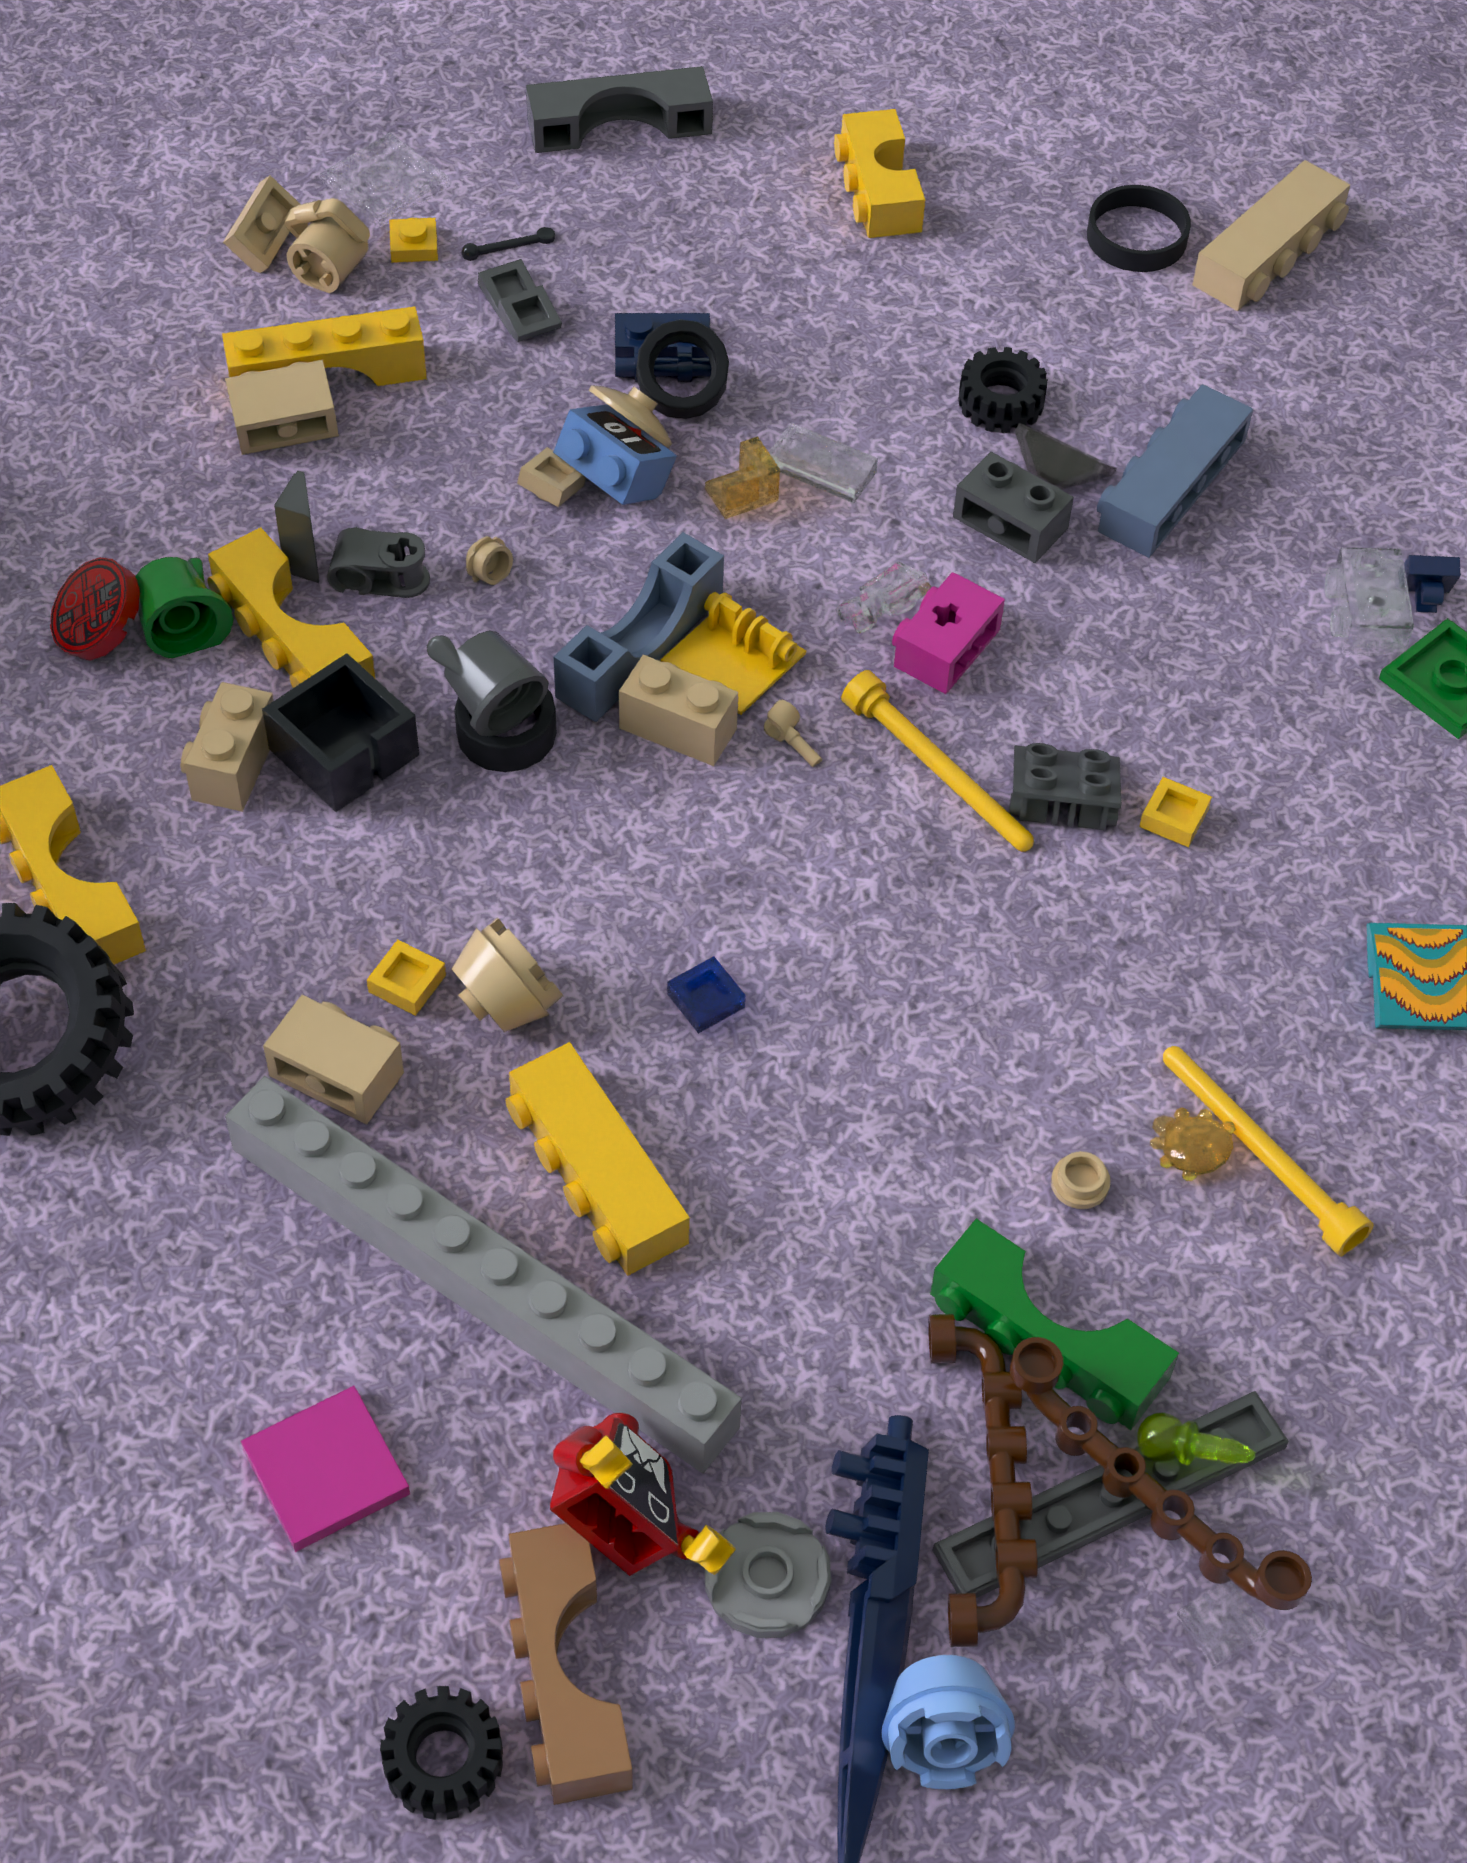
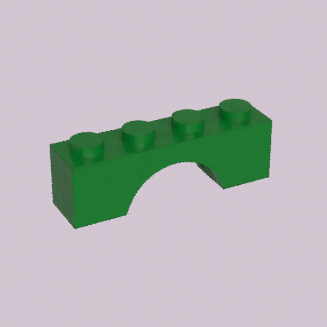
[930,1218,1179,1430]

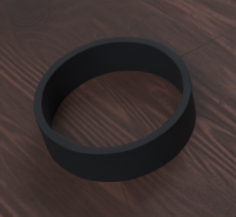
[1087,185,1191,272]

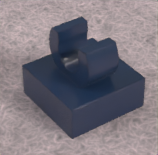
[1397,555,1461,613]

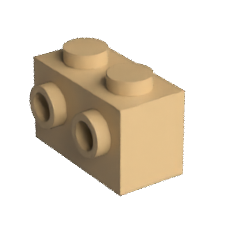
[225,360,339,455]
[619,655,738,766]
[180,682,274,812]
[263,995,404,1125]

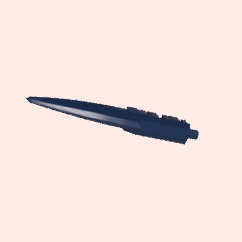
[825,1415,929,1863]

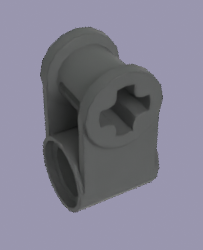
[327,527,430,598]

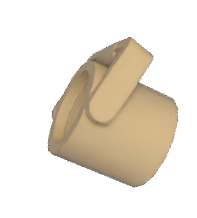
[284,198,370,293]

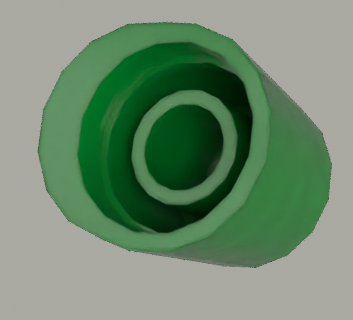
[136,557,234,658]

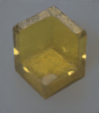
[705,436,780,519]

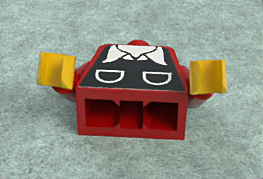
[550,1413,736,1576]

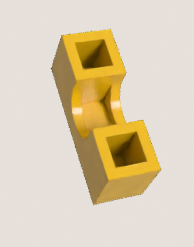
[834,109,925,238]

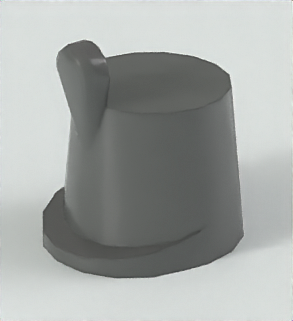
[427,630,549,736]

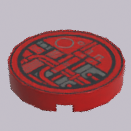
[50,557,140,661]

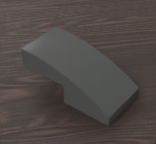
[477,259,562,342]

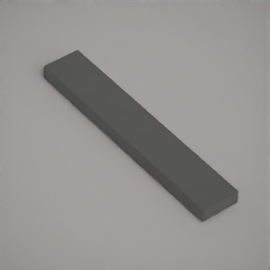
[932,1391,1289,1598]

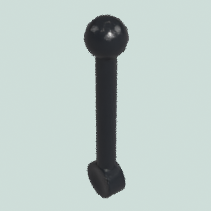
[461,227,555,261]

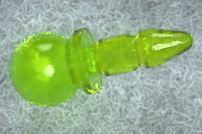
[1137,1412,1255,1465]

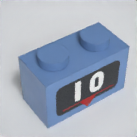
[553,404,677,505]

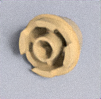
[451,917,563,1032]

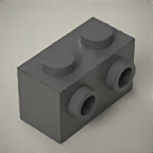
[953,451,1074,563]

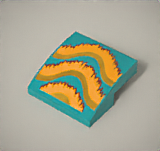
[1366,923,1467,1030]

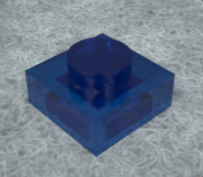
[667,956,746,1034]

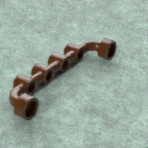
[928,1314,1038,1647]
[1010,1337,1312,1610]

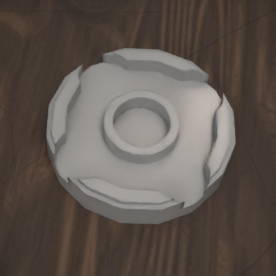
[704,1512,831,1638]

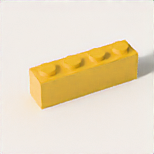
[505,1042,690,1276]

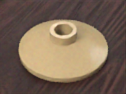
[589,385,672,448]

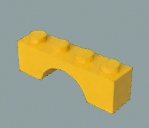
[222,306,427,386]
[207,527,376,688]
[0,765,146,965]

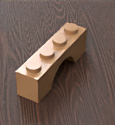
[499,1523,633,1805]

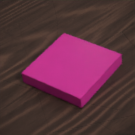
[241,1386,410,1552]

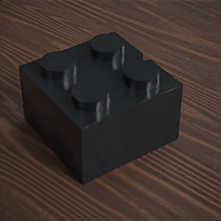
[262,653,419,812]

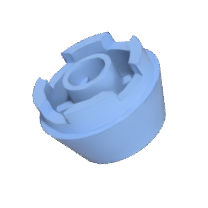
[881,1655,1015,1789]

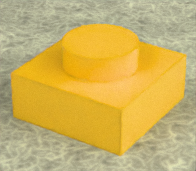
[389,218,438,263]
[1139,777,1212,847]
[367,939,446,1016]

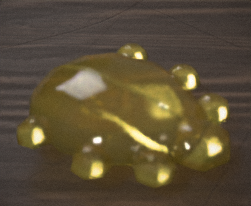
[1150,1107,1236,1181]

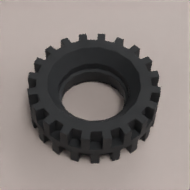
[0,903,134,1136]

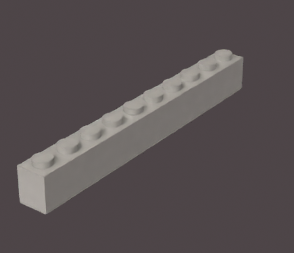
[225,1075,742,1474]

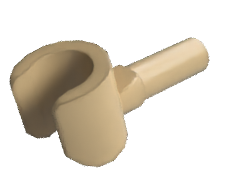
[764,700,822,767]

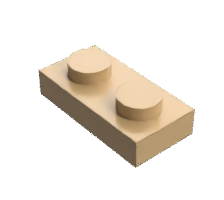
[223,175,301,273]

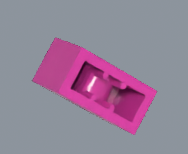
[892,572,1005,694]

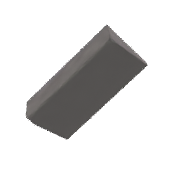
[274,470,320,583]

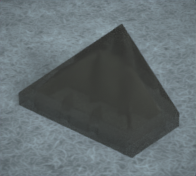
[1015,423,1117,490]

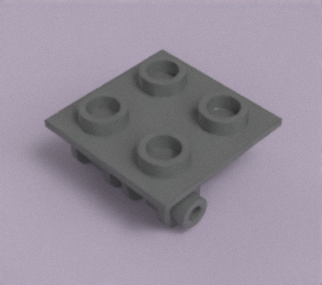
[1009,743,1122,831]

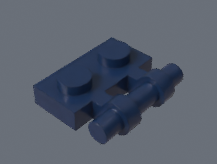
[615,313,712,382]

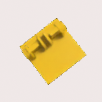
[661,592,806,715]

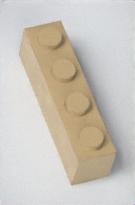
[1192,160,1350,311]

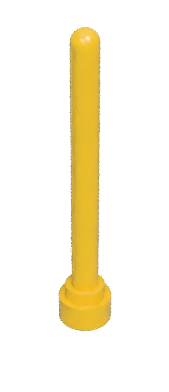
[841,670,1034,852]
[1163,1046,1374,1257]

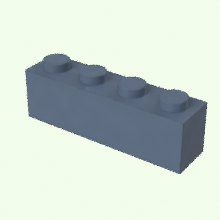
[1097,384,1253,558]

